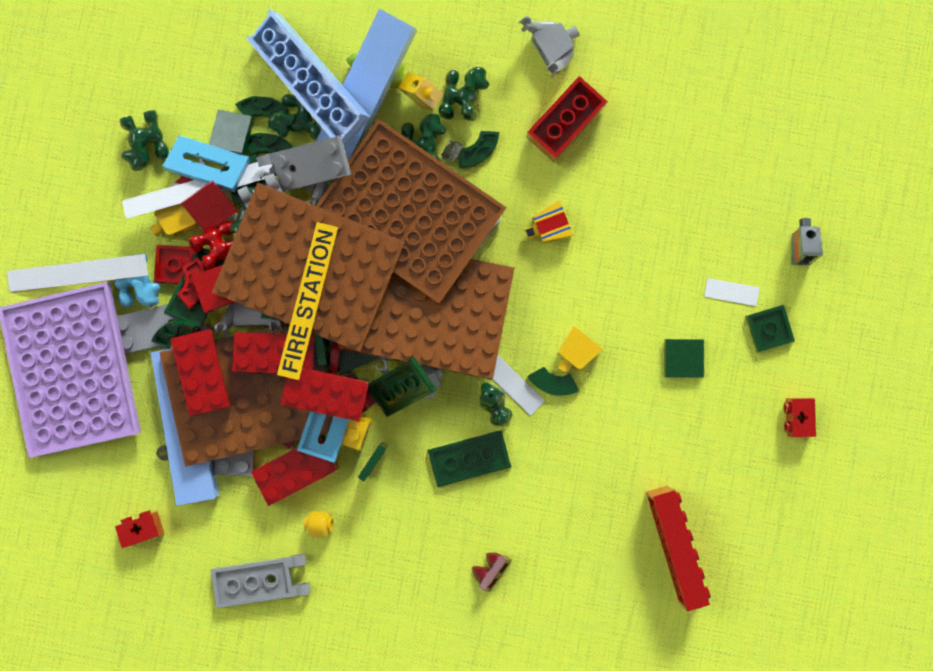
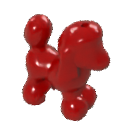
[189,221,234,271]

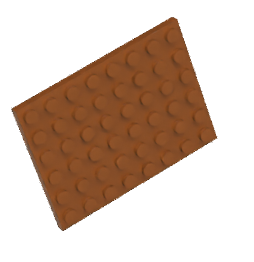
[316,118,507,304]
[212,183,405,352]
[338,259,515,380]
[159,324,334,467]

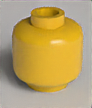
[304,511,334,537]

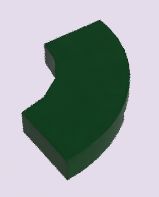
[235,96,289,118]
[459,131,499,168]
[247,133,293,156]
[151,320,197,349]
[527,367,580,396]

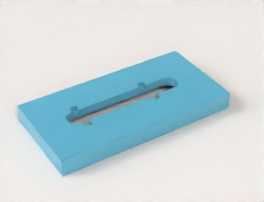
[163,135,250,192]
[297,411,349,463]

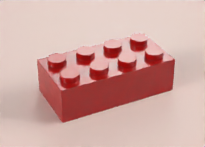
[526,76,608,162]
[170,329,231,416]
[232,332,315,374]
[280,367,369,422]
[251,434,340,506]

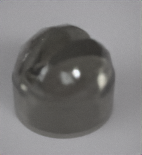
[156,445,169,461]

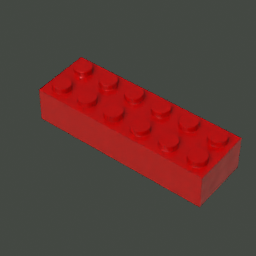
[646,486,711,612]

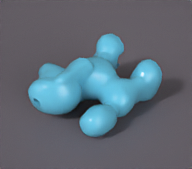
[115,254,160,307]

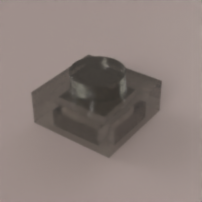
[440,140,463,162]

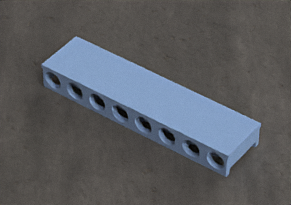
[246,9,371,147]
[316,9,417,160]
[151,349,219,506]

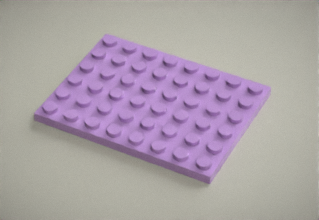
[0,282,141,458]

